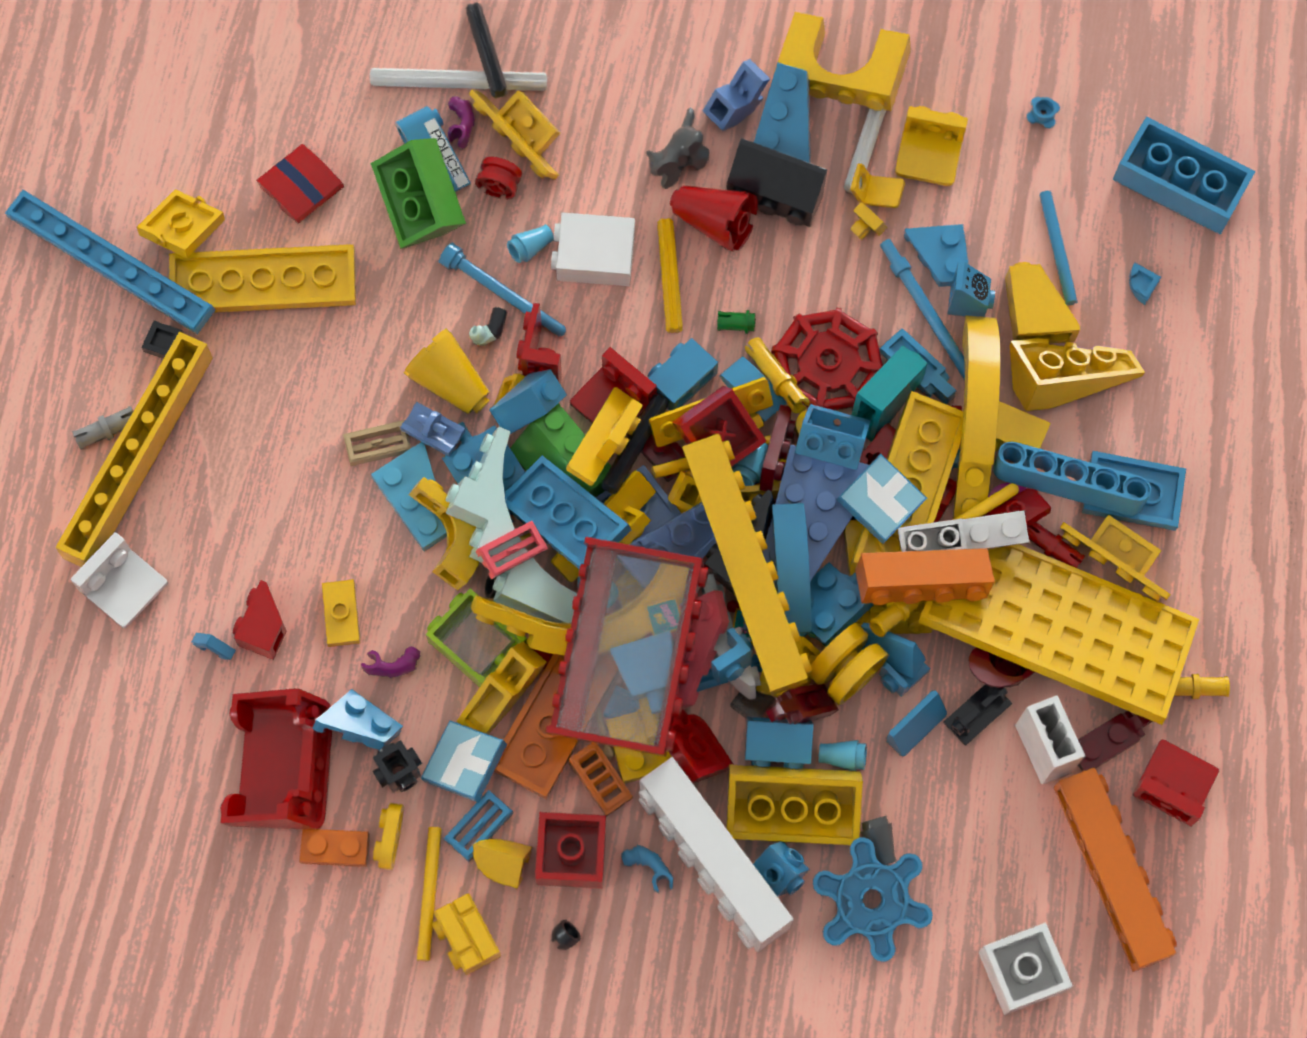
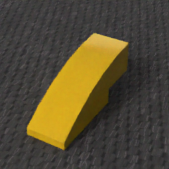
[456,641,547,735]

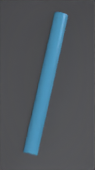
[1039,191,1078,306]

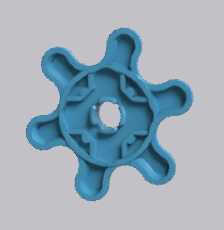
[813,837,933,962]

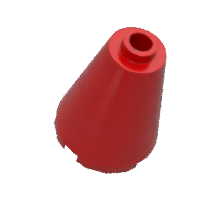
[670,185,758,252]

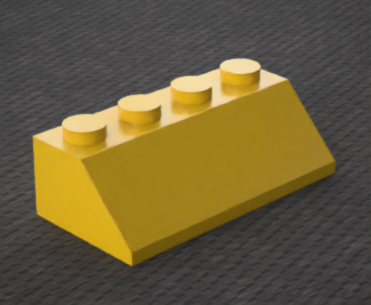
[726,765,863,845]

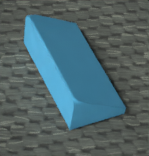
[861,622,926,678]
[886,690,947,757]

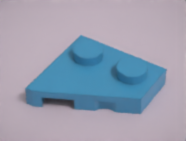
[904,224,969,287]
[313,689,403,750]

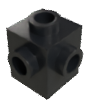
[372,740,422,793]

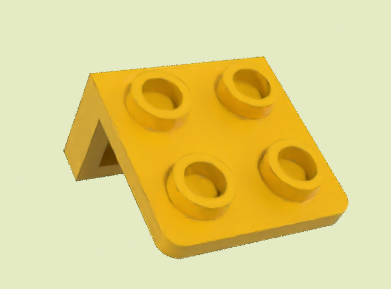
[895,106,968,186]

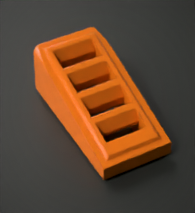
[568,742,633,817]

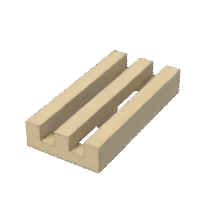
[343,420,411,466]

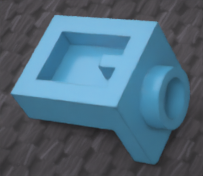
[879,662,930,697]

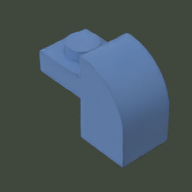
[702,59,770,131]

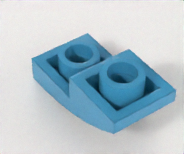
[719,356,787,422]

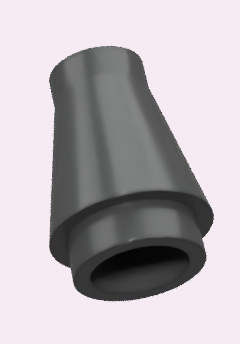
[860,816,896,865]

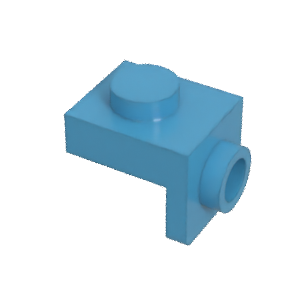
[711,627,753,685]

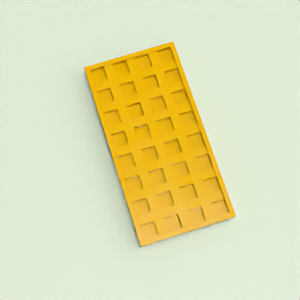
[918,544,1199,725]

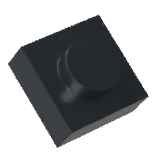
[141,321,183,359]

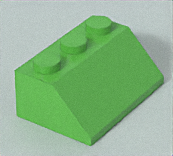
[370,138,466,249]
[510,403,611,498]

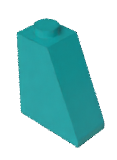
[851,346,928,442]

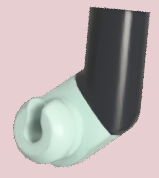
[469,307,507,346]

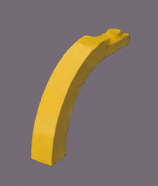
[952,315,1000,519]
[471,563,689,655]

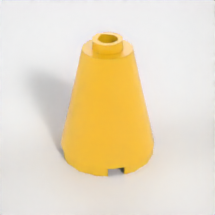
[404,328,490,414]

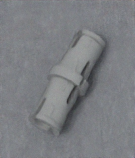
[72,406,133,450]

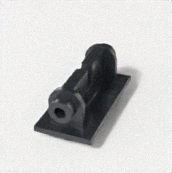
[943,684,1012,746]

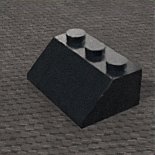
[726,138,827,227]

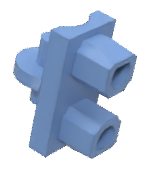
[400,402,465,457]

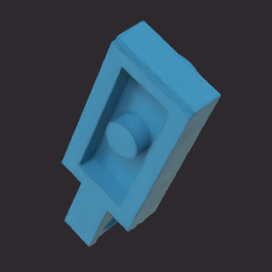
[880,328,956,405]

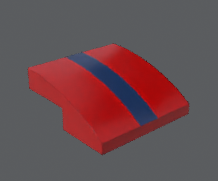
[256,143,345,224]

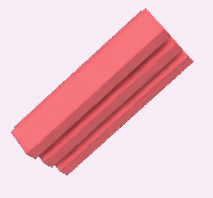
[475,521,548,579]

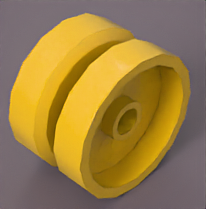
[807,623,889,705]

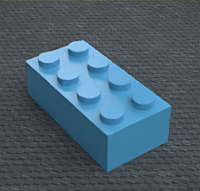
[1112,116,1256,235]

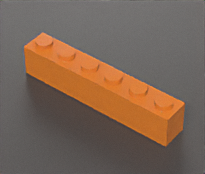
[1053,767,1177,972]

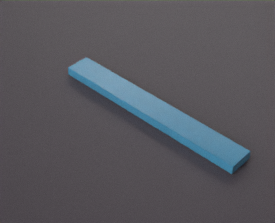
[5,190,215,335]

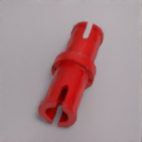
[1027,522,1085,568]

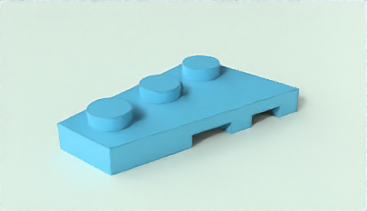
[371,442,447,551]

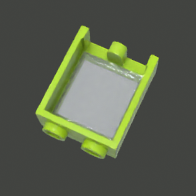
[426,588,527,688]

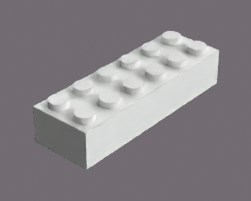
[638,757,793,953]

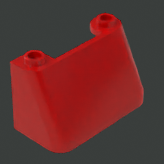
[220,688,332,829]

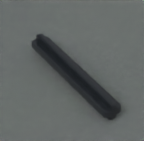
[466,2,508,98]
[602,393,669,494]

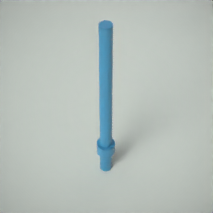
[880,239,965,381]

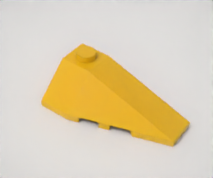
[1009,338,1145,411]

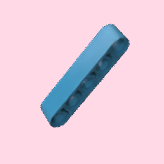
[993,442,1151,516]

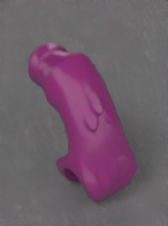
[448,96,475,149]
[361,646,421,678]

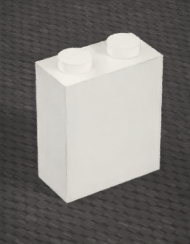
[551,212,635,287]
[1015,695,1085,785]

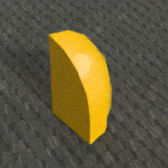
[473,839,532,889]

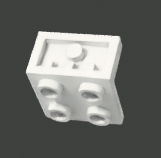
[71,532,168,629]

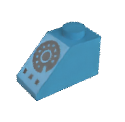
[948,261,995,317]

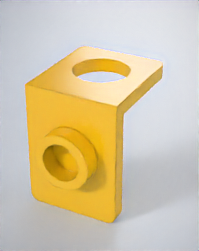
[850,163,905,208]

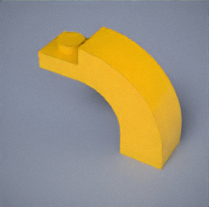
[408,477,479,591]

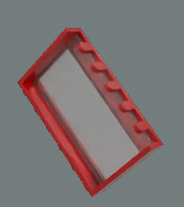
[546,537,709,757]

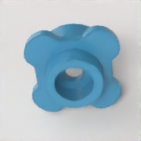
[1027,97,1060,128]

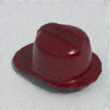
[968,647,1035,688]

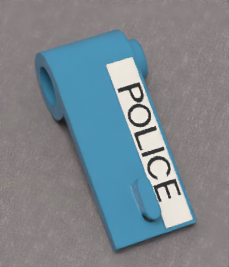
[395,106,471,192]

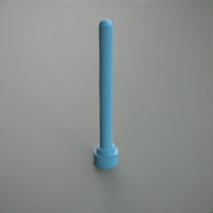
[439,242,566,336]

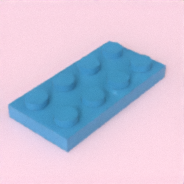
[504,455,631,569]

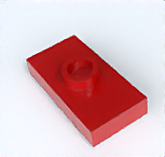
[983,488,1051,527]

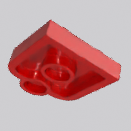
[668,709,734,784]

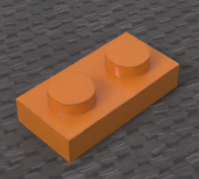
[299,829,370,867]

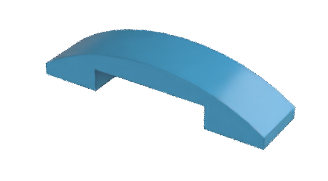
[771,503,812,633]

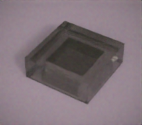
[730,690,775,719]

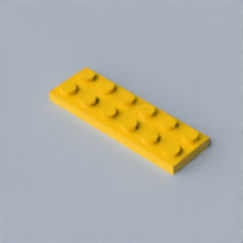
[169,244,356,312]
[850,391,963,567]

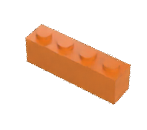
[855,548,995,605]

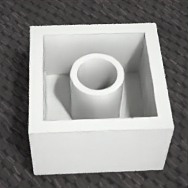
[978,922,1073,1015]

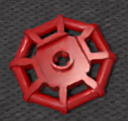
[771,307,883,411]

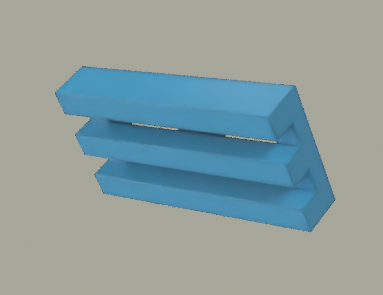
[444,790,513,862]

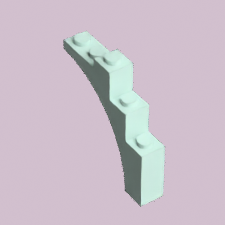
[445,426,577,623]

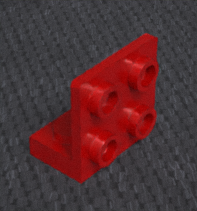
[516,303,562,385]
[570,347,657,423]
[1132,739,1219,827]

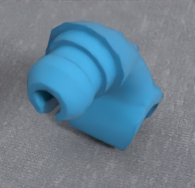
[621,844,674,893]

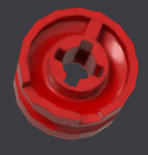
[475,156,522,199]

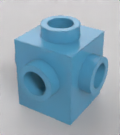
[753,842,810,897]

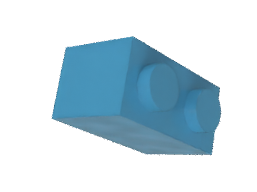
[648,338,718,411]
[745,717,814,769]

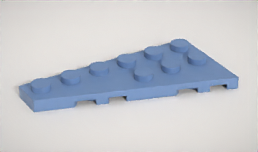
[743,445,869,631]

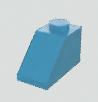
[489,369,567,434]

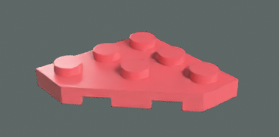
[645,590,729,709]

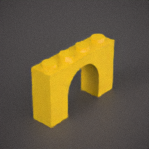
[774,12,911,111]

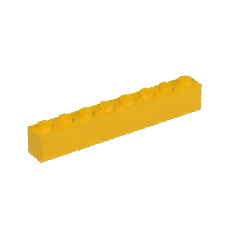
[55,331,213,567]
[682,433,812,695]

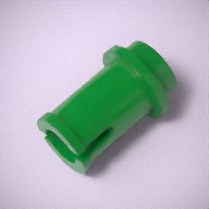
[717,310,756,334]

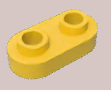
[373,803,404,870]

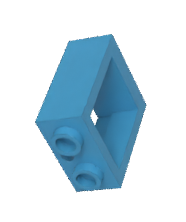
[795,404,871,470]

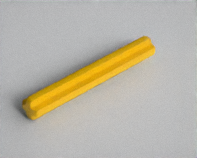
[657,218,683,333]

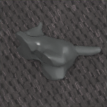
[646,108,709,189]

